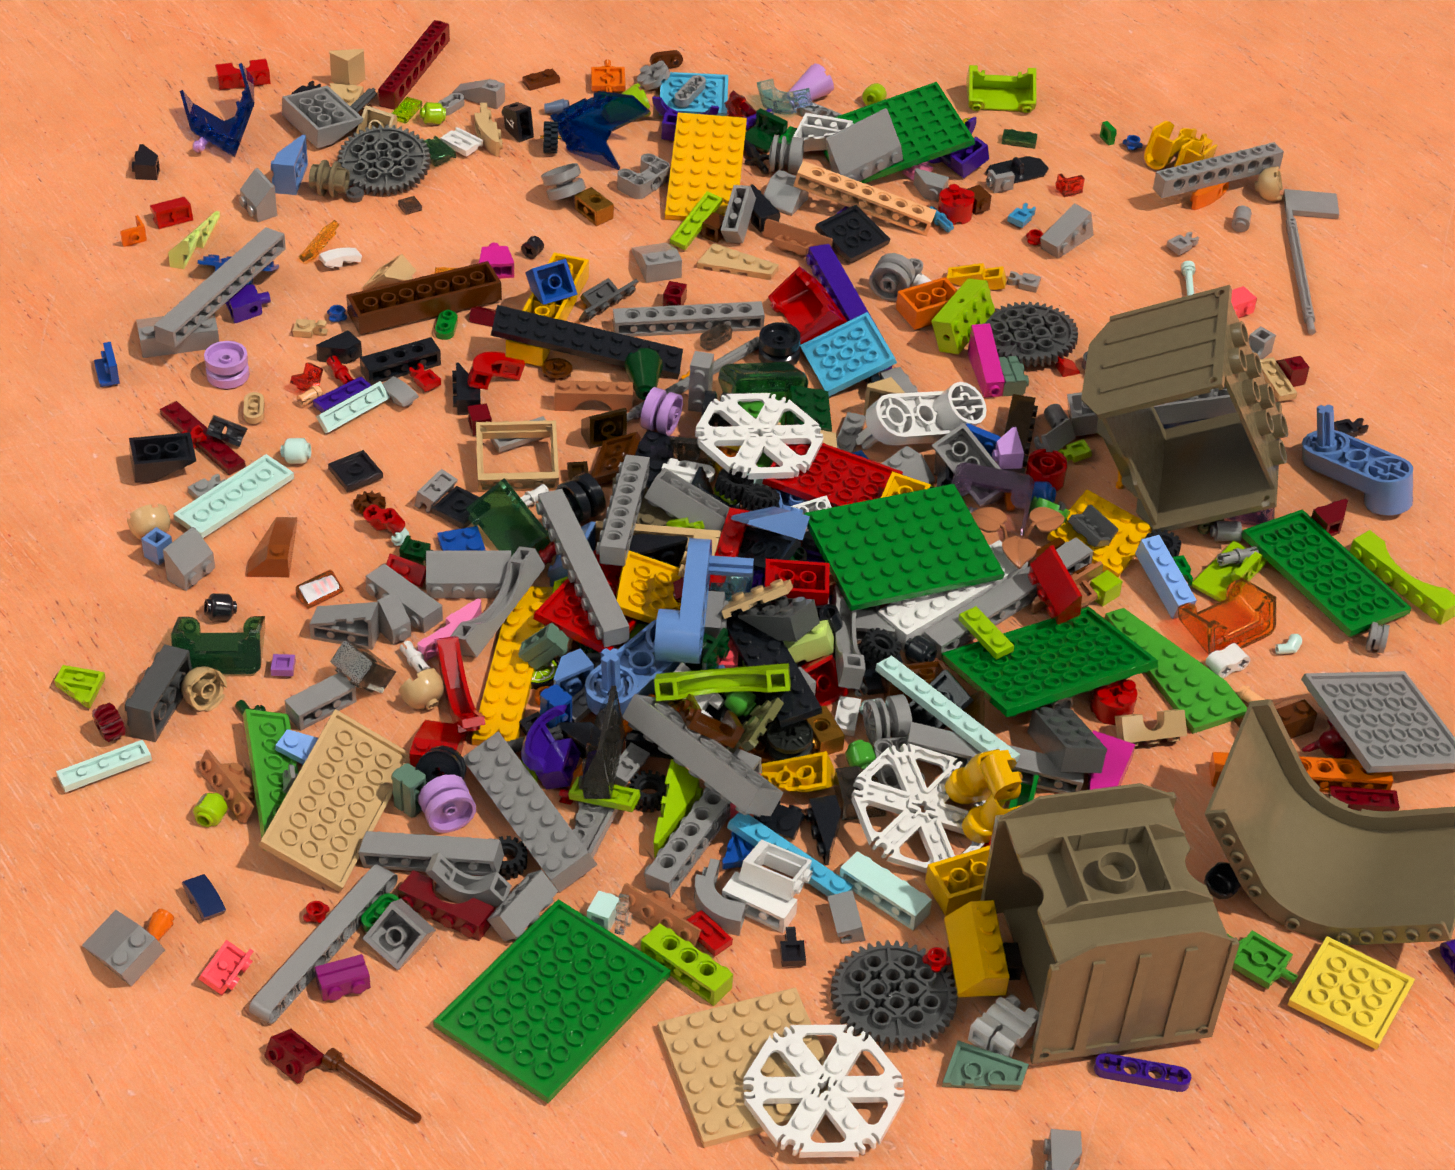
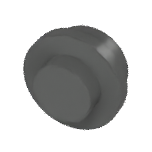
[346,187,364,203]

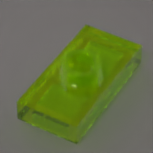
[391,97,422,123]

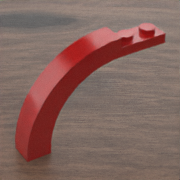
[434,636,485,733]

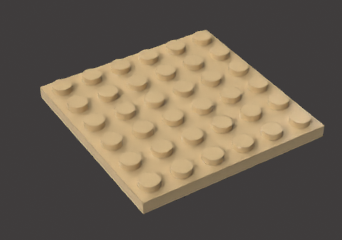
[657,987,828,1148]

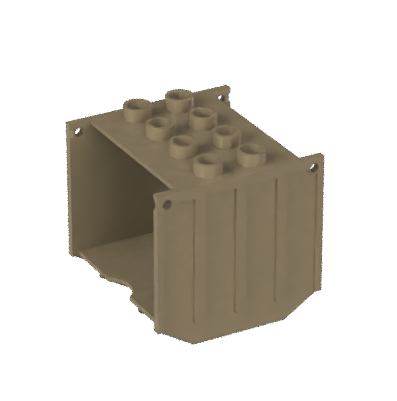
[1081,285,1288,532]
[980,783,1239,1064]

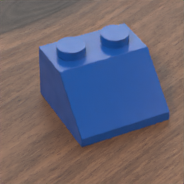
[525,259,578,305]

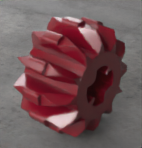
[92,702,126,742]

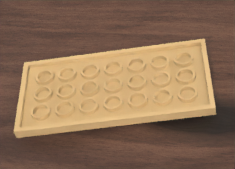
[258,709,410,892]

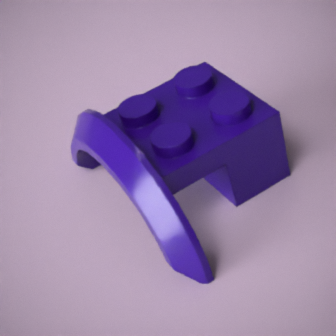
[652,96,719,141]
[929,117,989,178]
[521,705,581,790]

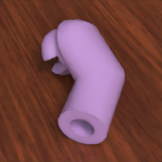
[192,137,208,153]

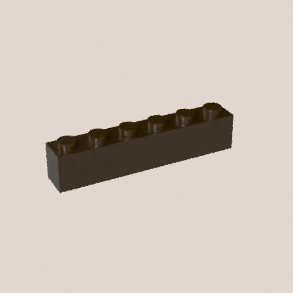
[1002,394,1038,487]

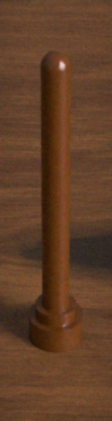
[322,1048,422,1123]

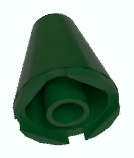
[624,348,663,400]

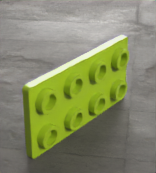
[1191,541,1267,605]

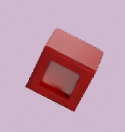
[1055,356,1080,377]

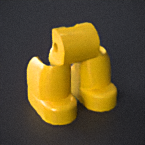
[1144,121,1218,170]
[945,749,1023,843]

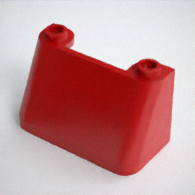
[768,266,848,345]

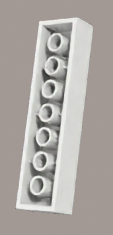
[878,540,1028,653]

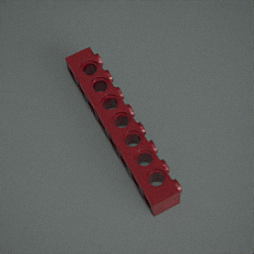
[378,20,450,110]

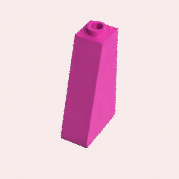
[967,323,1005,398]
[1088,730,1136,790]

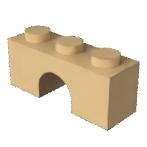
[1115,709,1187,746]

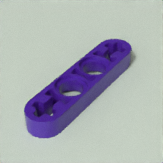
[1094,1053,1192,1092]

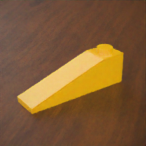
[761,751,834,792]

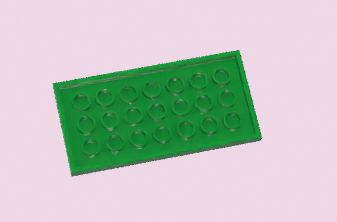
[1241,509,1412,637]

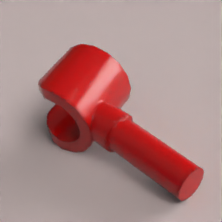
[559,789,573,805]

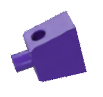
[225,284,271,324]

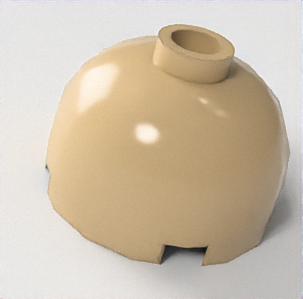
[1255,166,1283,201]
[127,504,171,540]
[181,666,227,711]
[399,668,444,710]

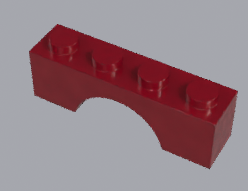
[398,870,494,941]

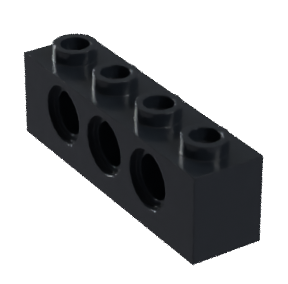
[360,337,441,385]

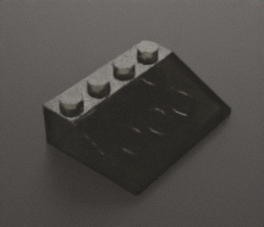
[578,686,625,799]

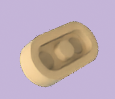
[243,392,265,424]

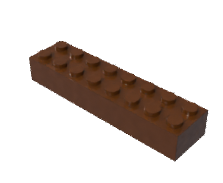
[346,261,502,335]

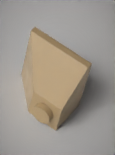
[362,254,416,290]

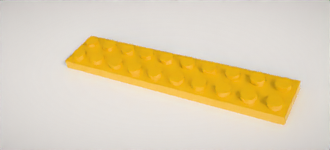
[472,586,553,745]

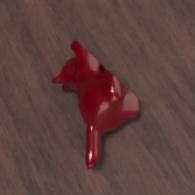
[1301,719,1347,759]

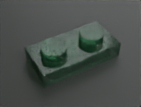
[1001,129,1038,149]

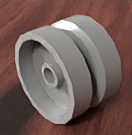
[541,163,586,201]
[869,253,915,301]

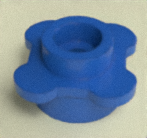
[1123,135,1143,150]
[327,305,347,322]

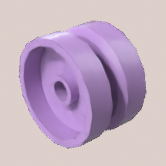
[204,341,250,389]
[641,387,683,436]
[418,775,476,833]

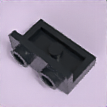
[753,801,806,840]

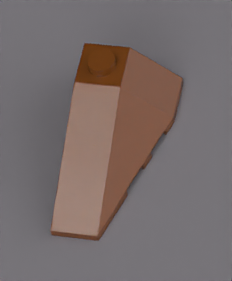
[247,517,297,578]

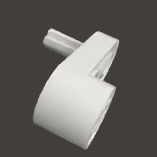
[856,382,987,450]

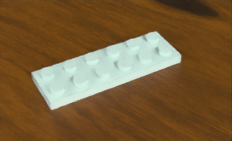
[173,454,294,538]

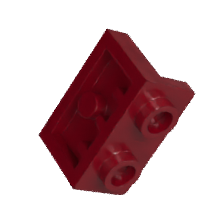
[264,1029,324,1084]

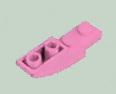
[417,598,482,662]

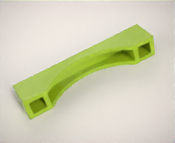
[1350,530,1455,625]
[654,663,791,701]

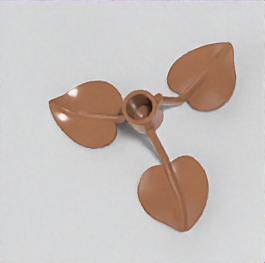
[971,507,1065,569]

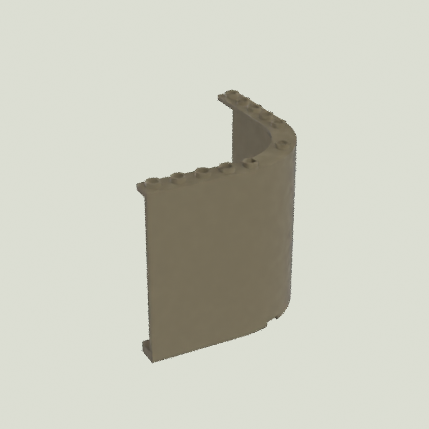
[1205,699,1455,945]

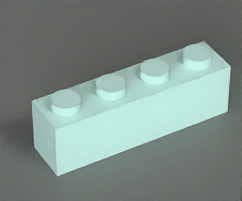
[839,851,932,930]

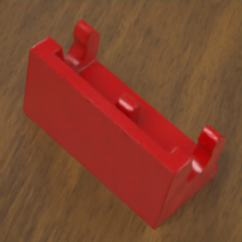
[150,197,193,229]

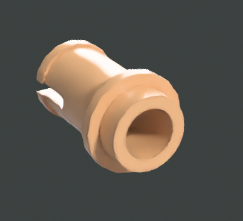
[297,385,323,407]
[1237,685,1266,704]

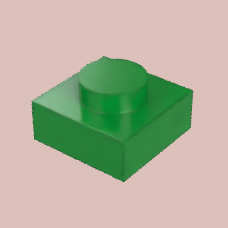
[1100,121,1117,146]

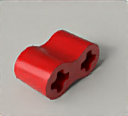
[363,505,405,534]

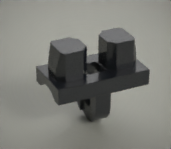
[206,414,247,447]

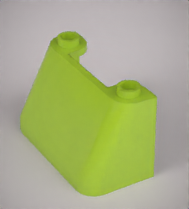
[966,65,1036,113]

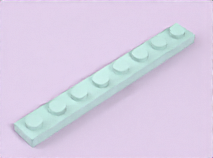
[875,656,1020,762]

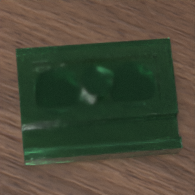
[424,136,456,167]

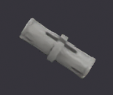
[1217,546,1259,566]

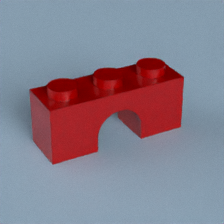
[215,59,271,90]

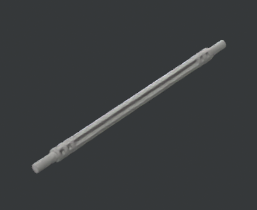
[1285,208,1316,335]
[627,337,759,422]

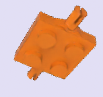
[591,59,625,97]

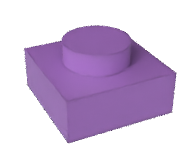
[271,654,296,676]

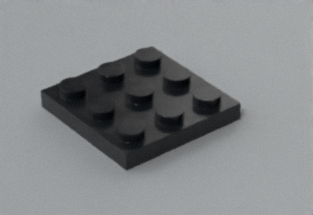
[815,205,890,264]

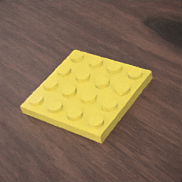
[1288,936,1415,1050]

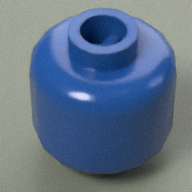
[1025,481,1056,504]

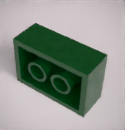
[785,385,832,432]

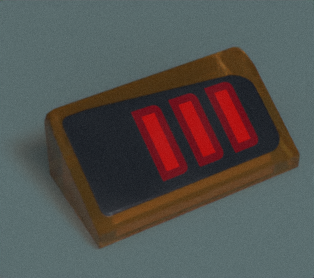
[296,569,344,609]

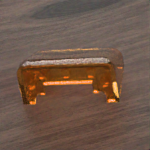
[1178,578,1276,655]

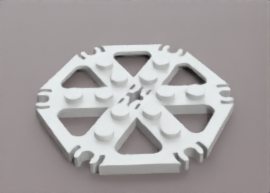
[695,393,824,479]
[851,743,986,873]
[743,1025,905,1158]

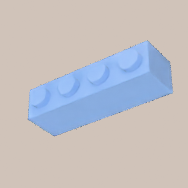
[1135,535,1197,619]

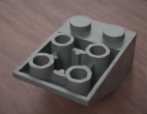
[738,596,820,642]

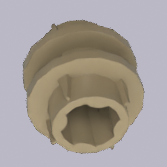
[309,160,350,198]

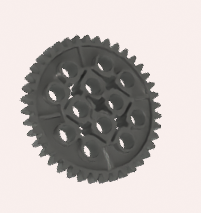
[337,124,431,197]
[985,301,1078,367]
[830,940,958,1050]

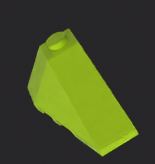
[653,760,703,858]

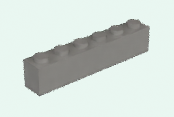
[359,831,504,876]

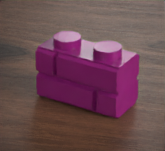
[315,954,371,1001]

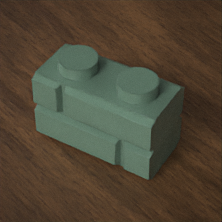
[999,356,1029,396]
[518,623,569,670]
[391,763,426,818]

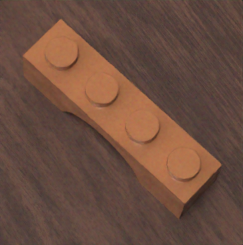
[554,380,633,412]

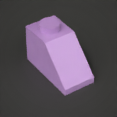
[992,427,1024,469]

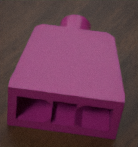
[479,242,514,279]

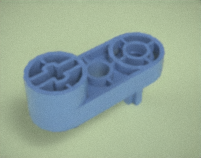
[1302,404,1413,515]
[655,538,754,664]
[585,619,686,719]

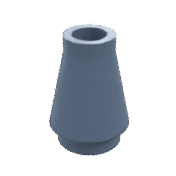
[544,98,570,116]

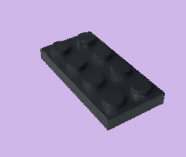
[635,430,684,490]
[738,525,801,572]

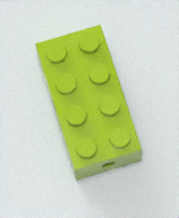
[931,278,995,354]

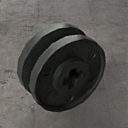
[766,719,813,761]

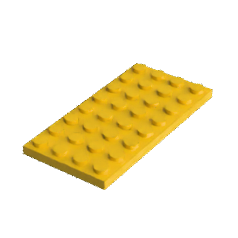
[665,113,747,221]

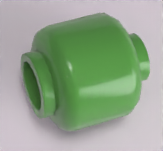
[724,691,757,717]
[845,740,876,773]

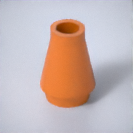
[147,909,174,941]

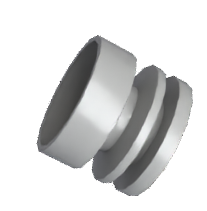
[769,135,804,175]
[863,694,912,745]

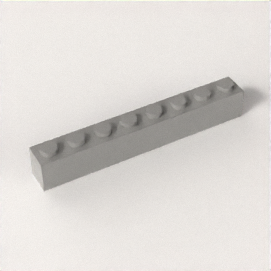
[905,722,1084,793]

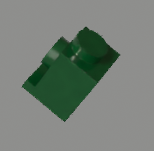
[399,535,433,566]

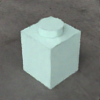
[587,891,620,931]

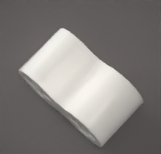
[1205,643,1251,678]

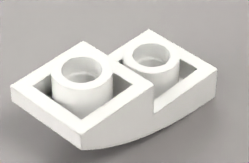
[318,247,362,268]

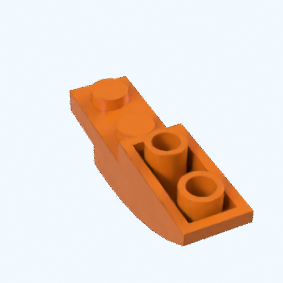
[1190,182,1230,210]

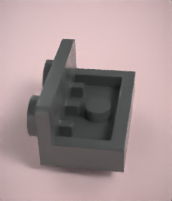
[1068,505,1119,547]

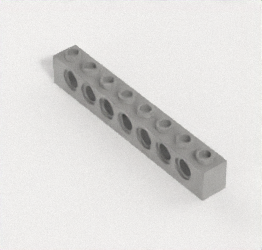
[1153,142,1284,198]
[613,301,765,337]
[596,455,650,566]
[644,748,762,898]

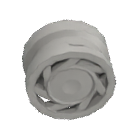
[1366,622,1390,654]

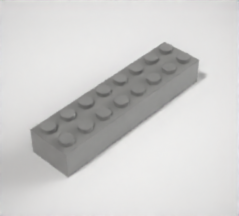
[622,694,784,817]
[463,731,597,892]

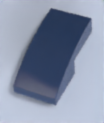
[182,874,226,921]

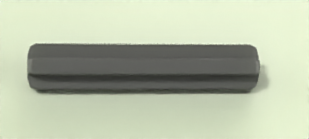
[350,88,377,113]

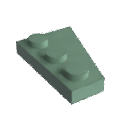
[942,1041,1029,1090]

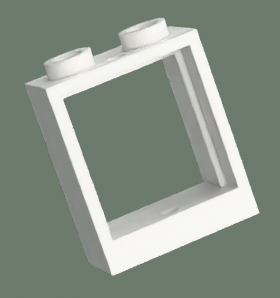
[739,839,813,901]

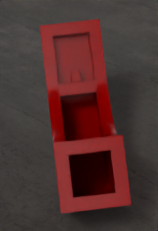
[467,352,525,390]

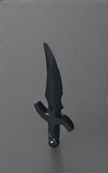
[744,139,769,174]

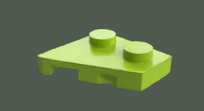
[54,665,106,708]

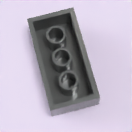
[125,644,192,742]
[1027,707,1107,773]

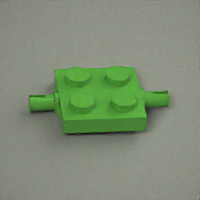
[1227,930,1298,989]

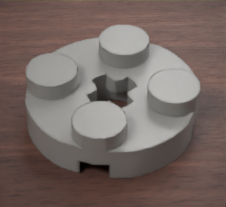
[637,61,670,90]

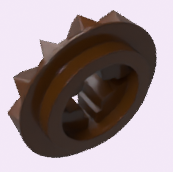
[542,358,573,380]
[353,490,386,515]

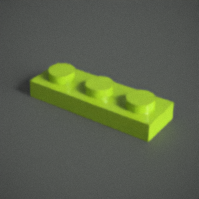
[958,606,1014,659]
[568,777,641,812]

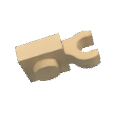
[293,319,328,338]

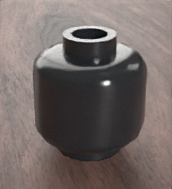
[204,593,237,621]
[904,635,937,663]

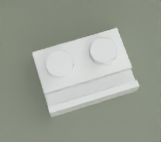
[440,127,483,157]

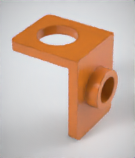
[120,215,147,247]

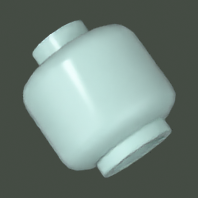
[280,438,312,464]

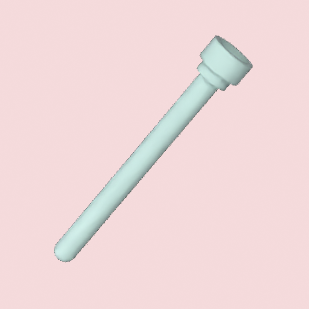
[1181,261,1196,296]

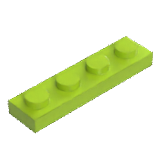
[670,191,723,250]

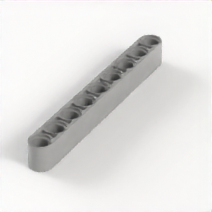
[249,864,398,1024]

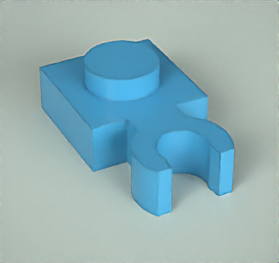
[1007,203,1036,228]

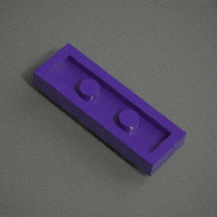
[313,377,372,413]

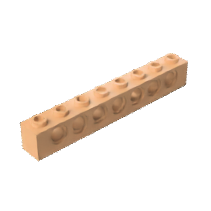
[794,161,936,236]

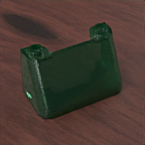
[718,362,808,404]
[466,478,551,557]
[171,616,266,674]

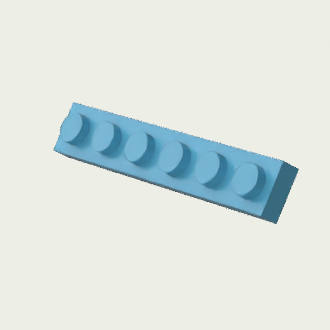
[727,813,853,896]

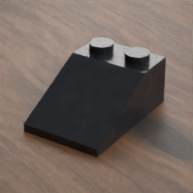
[129,432,196,483]
[629,534,688,568]

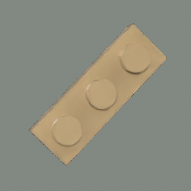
[1260,358,1297,402]

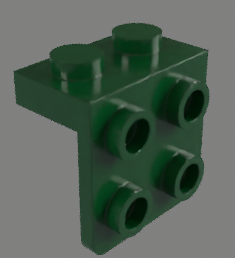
[745,108,788,153]
[685,628,730,671]

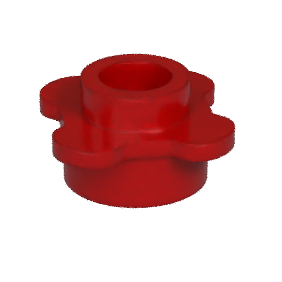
[1026,229,1043,245]
[303,901,330,924]
[922,947,951,972]

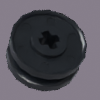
[416,745,467,784]

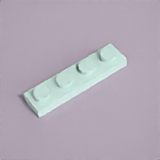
[316,381,390,434]
[56,740,152,793]

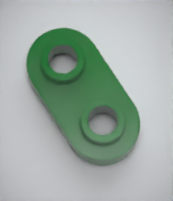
[435,310,458,340]
[361,893,399,932]

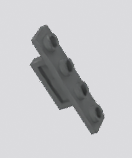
[579,278,639,322]

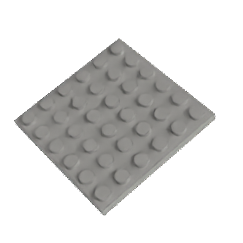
[1301,671,1455,773]

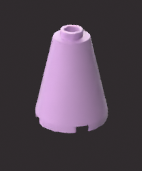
[787,63,834,106]

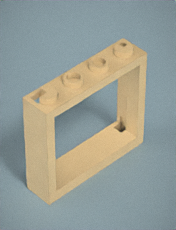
[476,420,559,492]

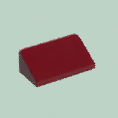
[469,306,496,327]

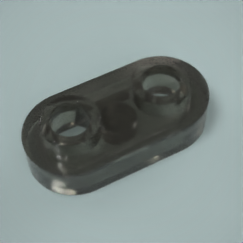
[700,324,732,350]

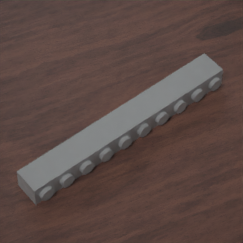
[154,227,286,348]
[536,489,629,648]
[924,537,1093,660]

